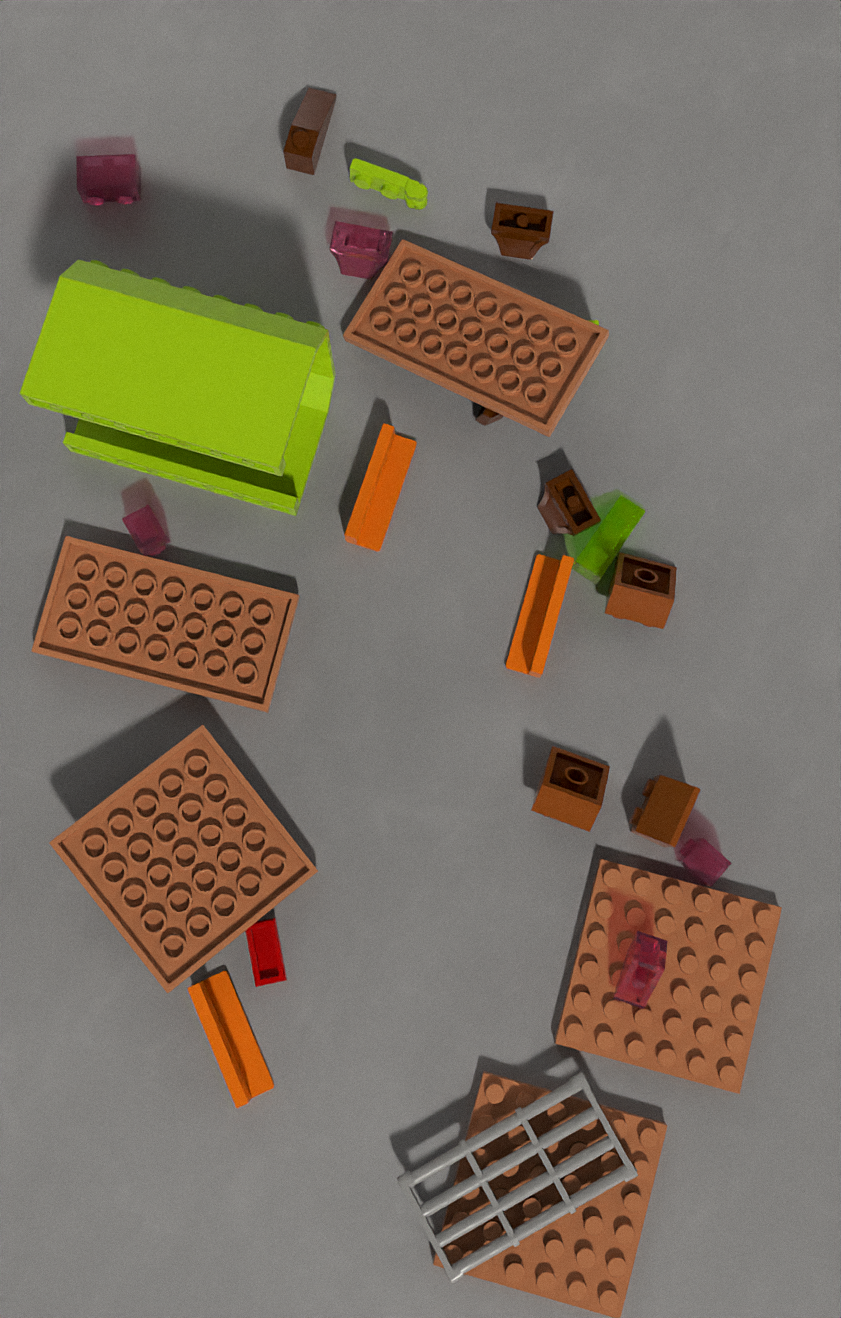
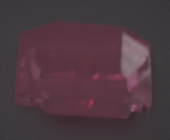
[329,221,393,280]

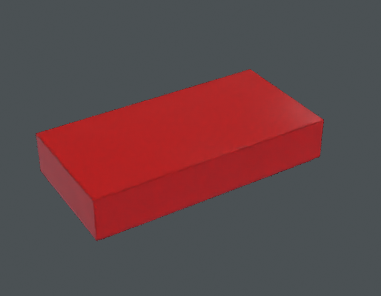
[245,918,287,987]

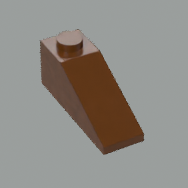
[283,88,337,175]

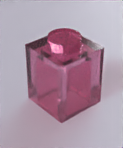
[122,504,171,556]
[677,838,732,887]

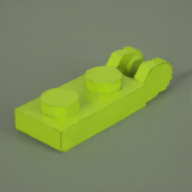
[350,158,428,210]

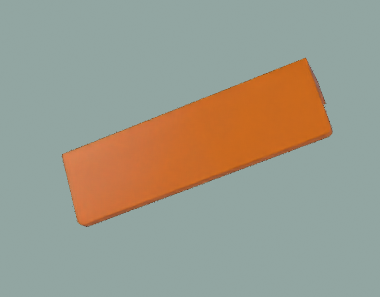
[344,423,417,552]
[505,554,574,678]
[187,970,274,1108]

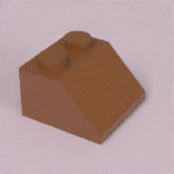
[605,552,677,629]
[531,746,610,832]
[629,774,701,847]

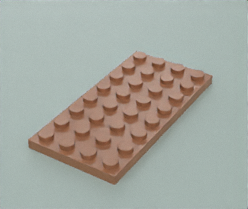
[343,239,609,437]
[31,536,300,713]

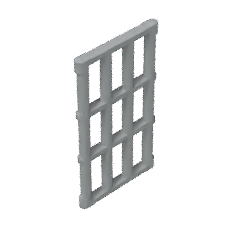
[397,1072,638,1284]

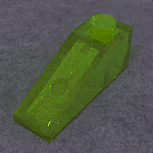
[572,495,646,585]

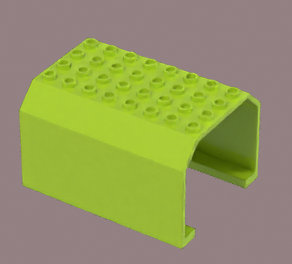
[19,259,336,516]

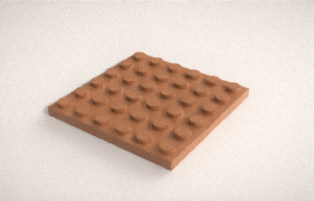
[49,725,318,993]
[554,859,782,1094]
[433,1071,668,1318]

